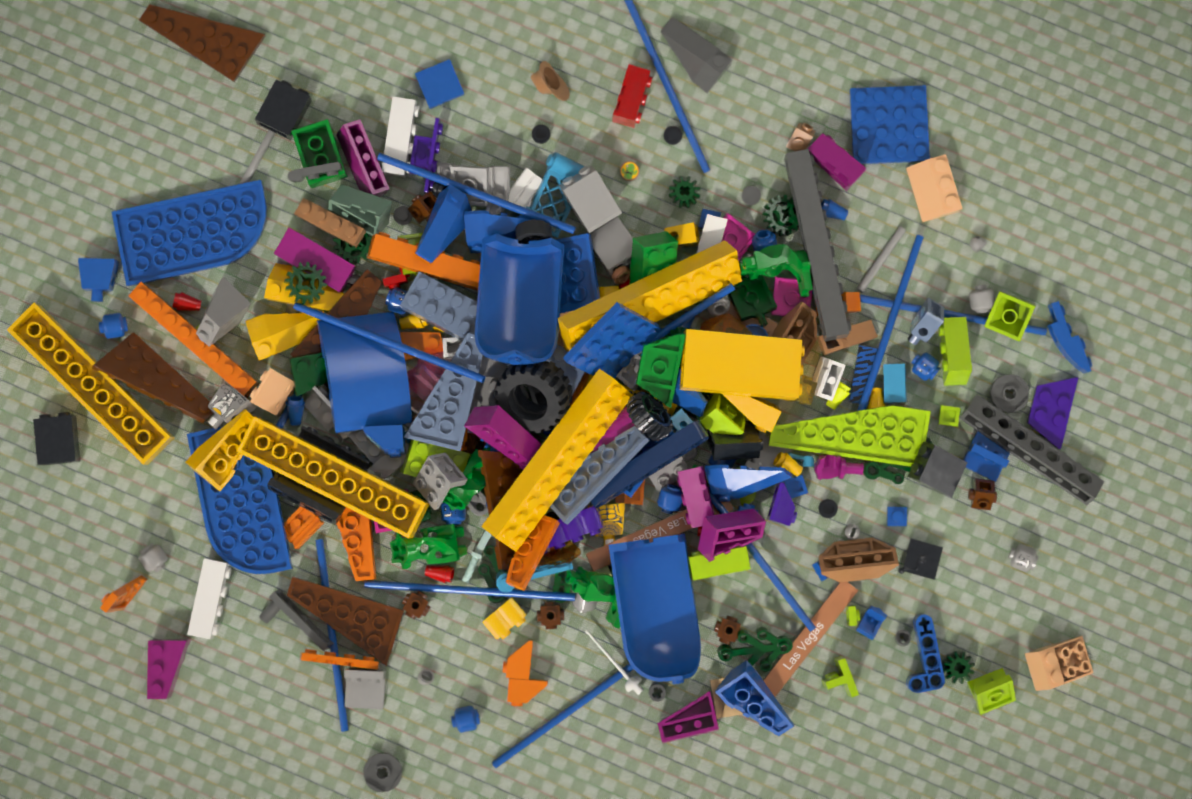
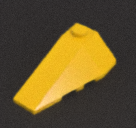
[264,263,344,311]
[245,311,325,360]
[723,394,782,433]
[185,409,253,491]

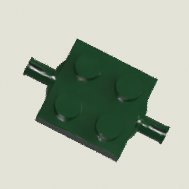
[729,275,777,327]

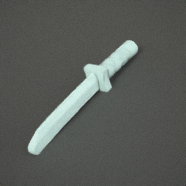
[461,530,491,583]

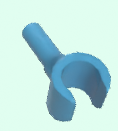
[788,452,814,467]

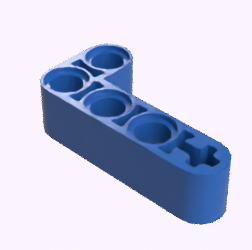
[906,614,945,693]

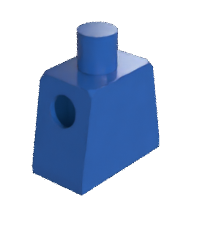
[78,258,119,302]

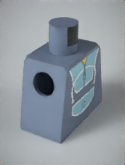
[907,297,944,345]

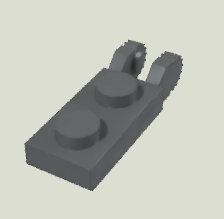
[288,162,343,182]

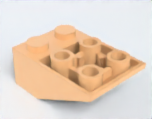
[250,368,295,417]
[1025,636,1094,691]

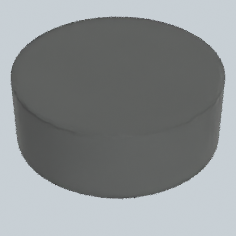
[741,186,761,206]

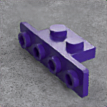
[409,118,443,194]

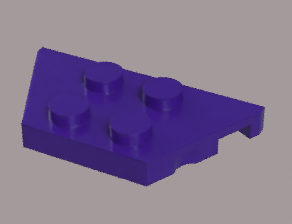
[1027,377,1078,450]

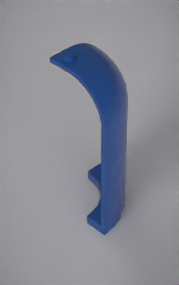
[475,233,564,365]
[609,534,701,684]

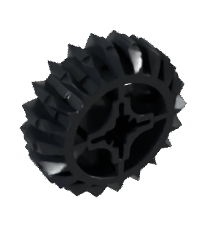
[626,391,673,441]

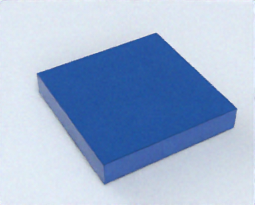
[415,59,465,109]

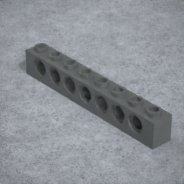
[959,394,1105,506]

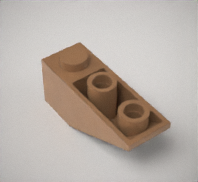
[817,320,877,356]

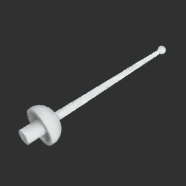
[585,630,644,695]

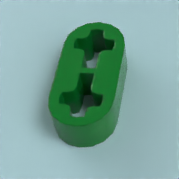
[552,569,571,603]

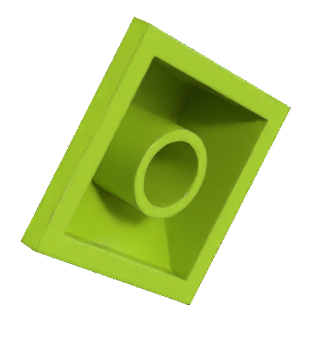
[984,291,1036,342]
[700,393,746,435]

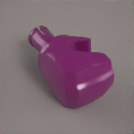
[814,454,864,480]

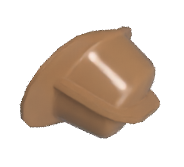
[531,61,570,101]

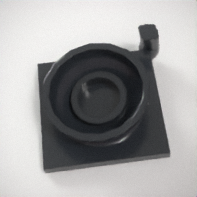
[898,538,943,580]

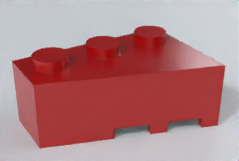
[612,64,653,128]

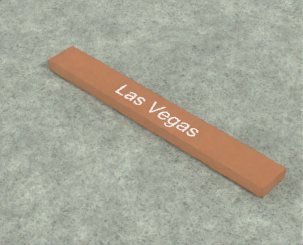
[585,501,733,572]
[763,582,858,697]

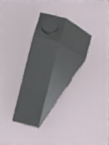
[661,17,732,94]

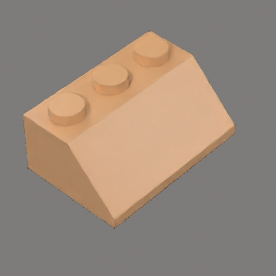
[906,154,963,223]

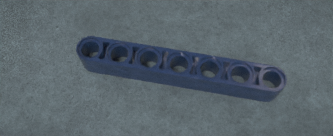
[591,420,709,508]

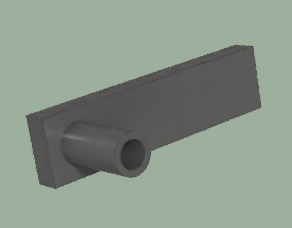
[259,590,334,651]

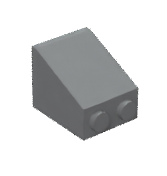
[559,165,622,233]
[590,217,633,286]
[196,277,251,347]

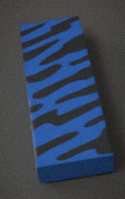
[849,345,878,406]

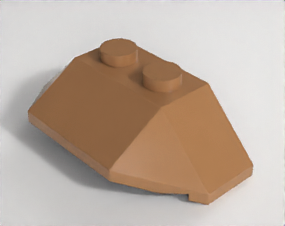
[771,302,817,365]
[818,538,899,582]

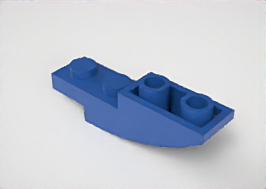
[1047,301,1092,374]

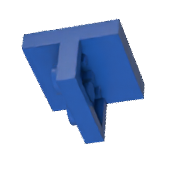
[963,431,1010,482]

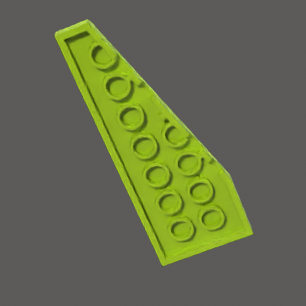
[768,405,931,467]

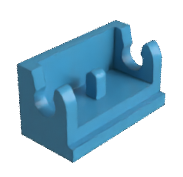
[883,364,907,403]
[670,409,693,432]

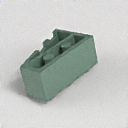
[328,185,392,236]

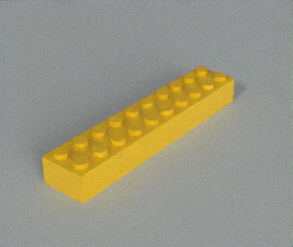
[558,240,742,352]
[7,302,175,465]
[481,369,633,552]
[237,416,430,538]

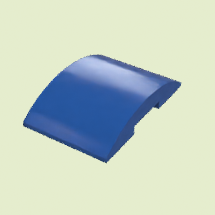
[317,312,412,433]

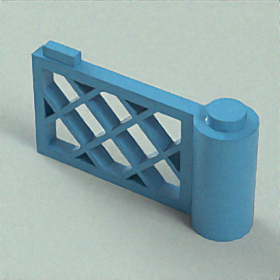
[523,152,585,238]
[496,558,573,593]

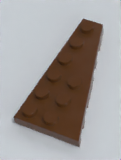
[139,4,266,83]
[290,269,382,389]
[92,332,214,423]
[478,450,523,570]
[287,577,404,666]

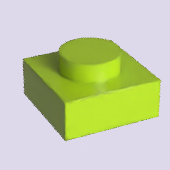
[938,405,960,427]
[846,605,860,626]

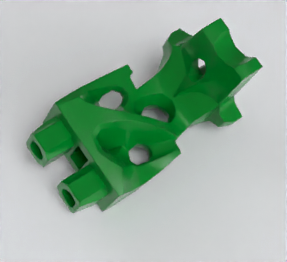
[739,244,813,298]
[443,447,491,511]
[390,524,467,570]
[565,566,620,628]

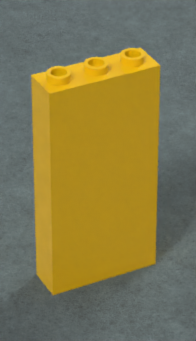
[680,329,805,400]

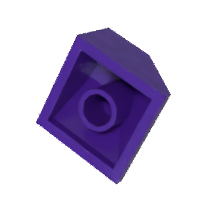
[766,482,797,526]

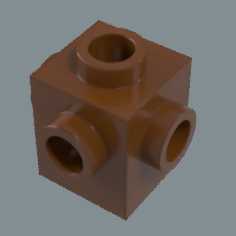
[408,191,437,224]
[968,478,997,510]
[402,590,431,620]
[537,601,565,629]
[714,615,743,645]

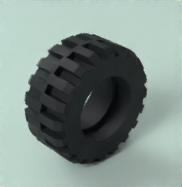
[494,361,573,433]

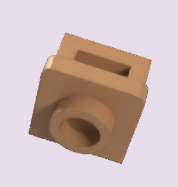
[786,123,816,151]

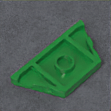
[636,333,686,408]

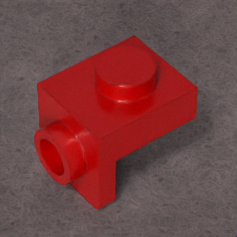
[382,268,410,290]

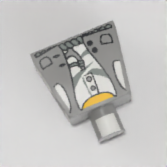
[208,381,256,429]

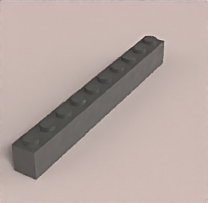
[784,149,851,342]

